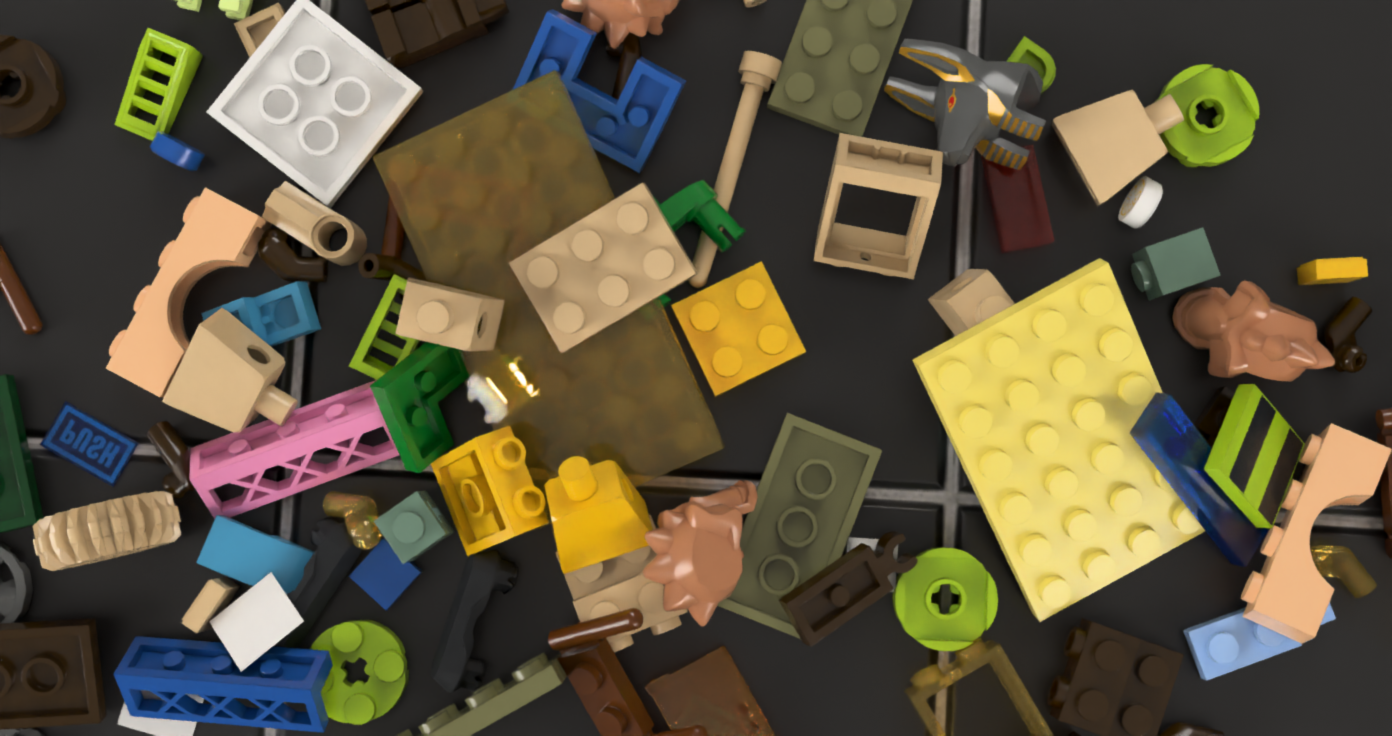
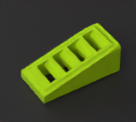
[114,28,203,141]
[349,274,421,380]

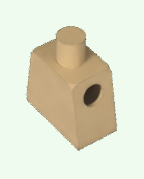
[1052,89,1184,206]
[927,269,1015,336]
[395,277,505,351]
[162,308,298,433]

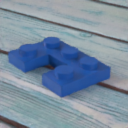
[507,9,686,173]

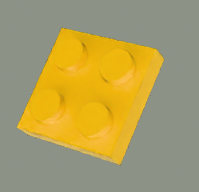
[671,261,806,397]

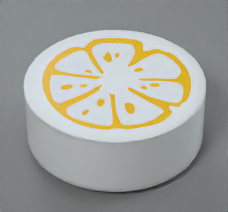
[1118,176,1163,229]

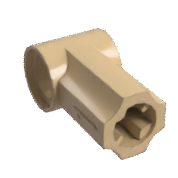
[262,181,367,266]

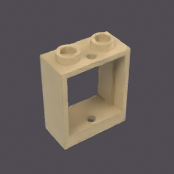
[813,133,943,280]

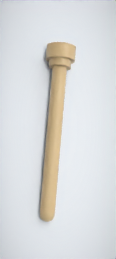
[688,51,782,288]

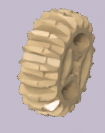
[32,491,181,571]

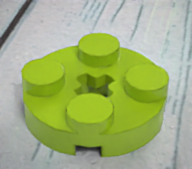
[1155,64,1259,168]
[893,547,998,651]
[310,620,409,725]

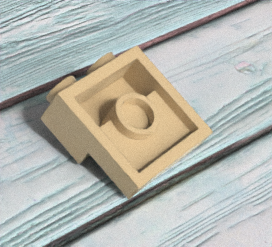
[555,515,688,652]

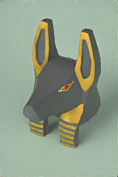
[884,38,1046,170]

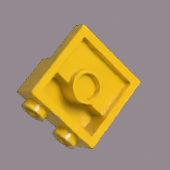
[431,425,549,556]

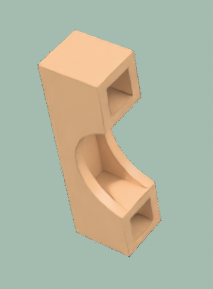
[106,188,272,398]
[1241,423,1392,644]

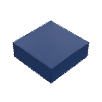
[349,538,423,611]

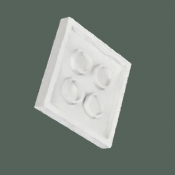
[206,0,423,208]

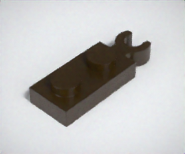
[779,531,918,647]

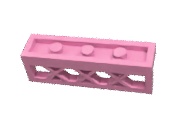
[189,380,399,519]

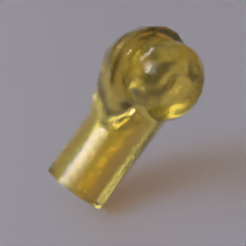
[323,491,381,549]
[1310,544,1377,598]

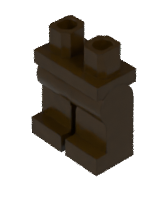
[365,0,509,70]

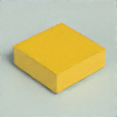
[1297,257,1368,285]

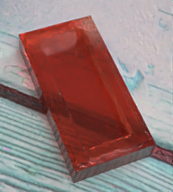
[981,144,1055,254]

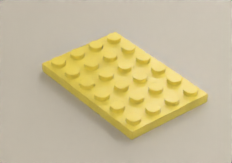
[912,258,1218,622]

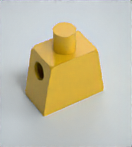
[544,456,653,574]

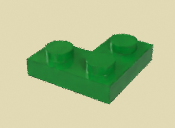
[370,342,472,473]

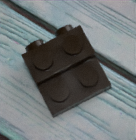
[1048,618,1184,736]

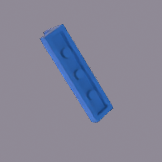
[114,636,333,733]

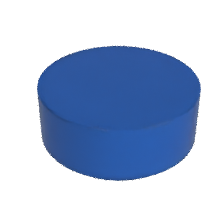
[150,131,205,172]

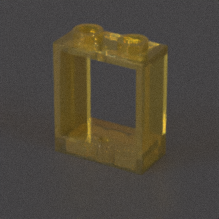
[904,638,1053,736]

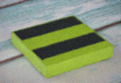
[1204,384,1305,528]

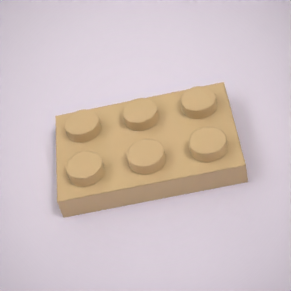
[509,182,698,353]

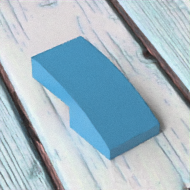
[201,281,321,346]
[196,515,314,594]

